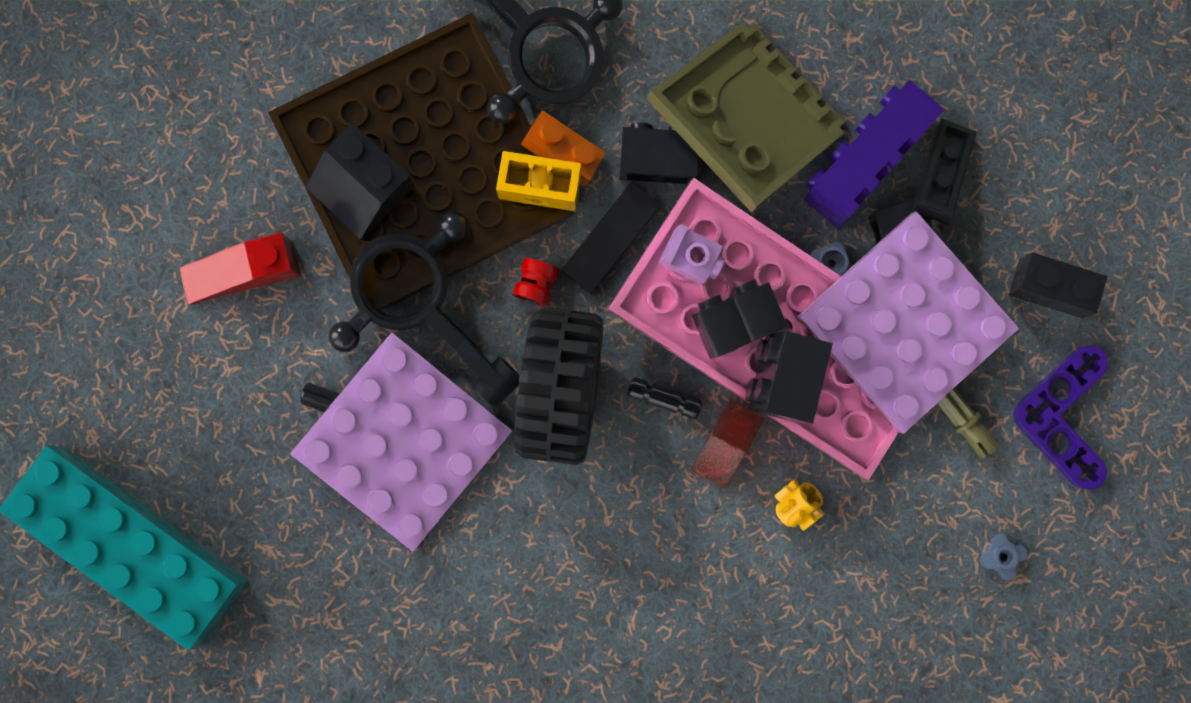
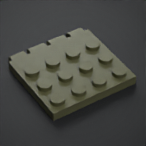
[646,23,846,213]

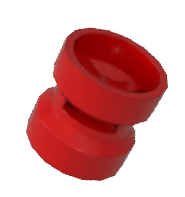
[512,258,560,307]

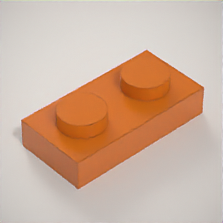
[521,110,606,187]

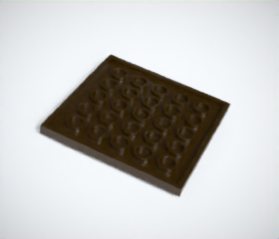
[268,12,575,311]

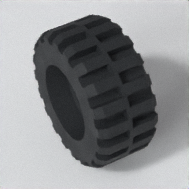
[514,307,604,465]

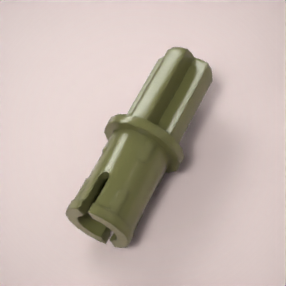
[937,388,1000,459]

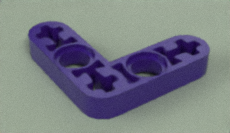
[1013,345,1108,490]

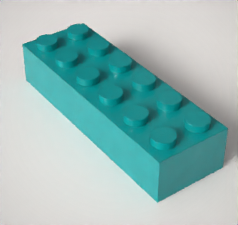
[0,445,248,651]

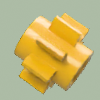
[774,479,824,531]

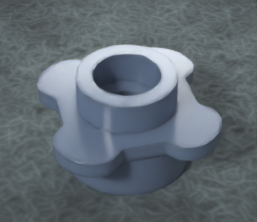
[810,242,852,276]
[980,534,1027,580]

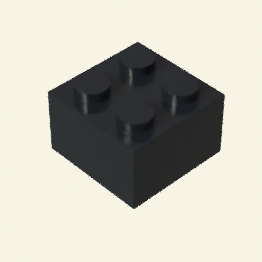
[745,331,833,424]

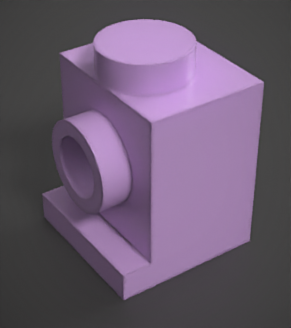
[658,224,725,284]

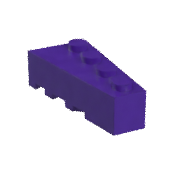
[804,80,945,229]

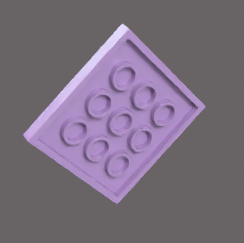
[797,211,1019,434]
[290,332,512,552]

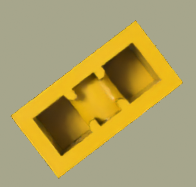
[496,151,582,211]

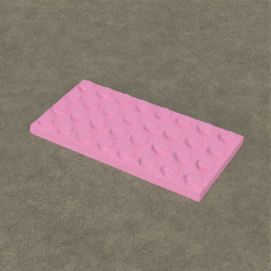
[607,178,899,480]

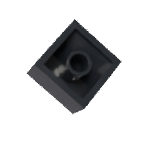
[306,122,415,240]

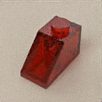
[690,400,765,488]

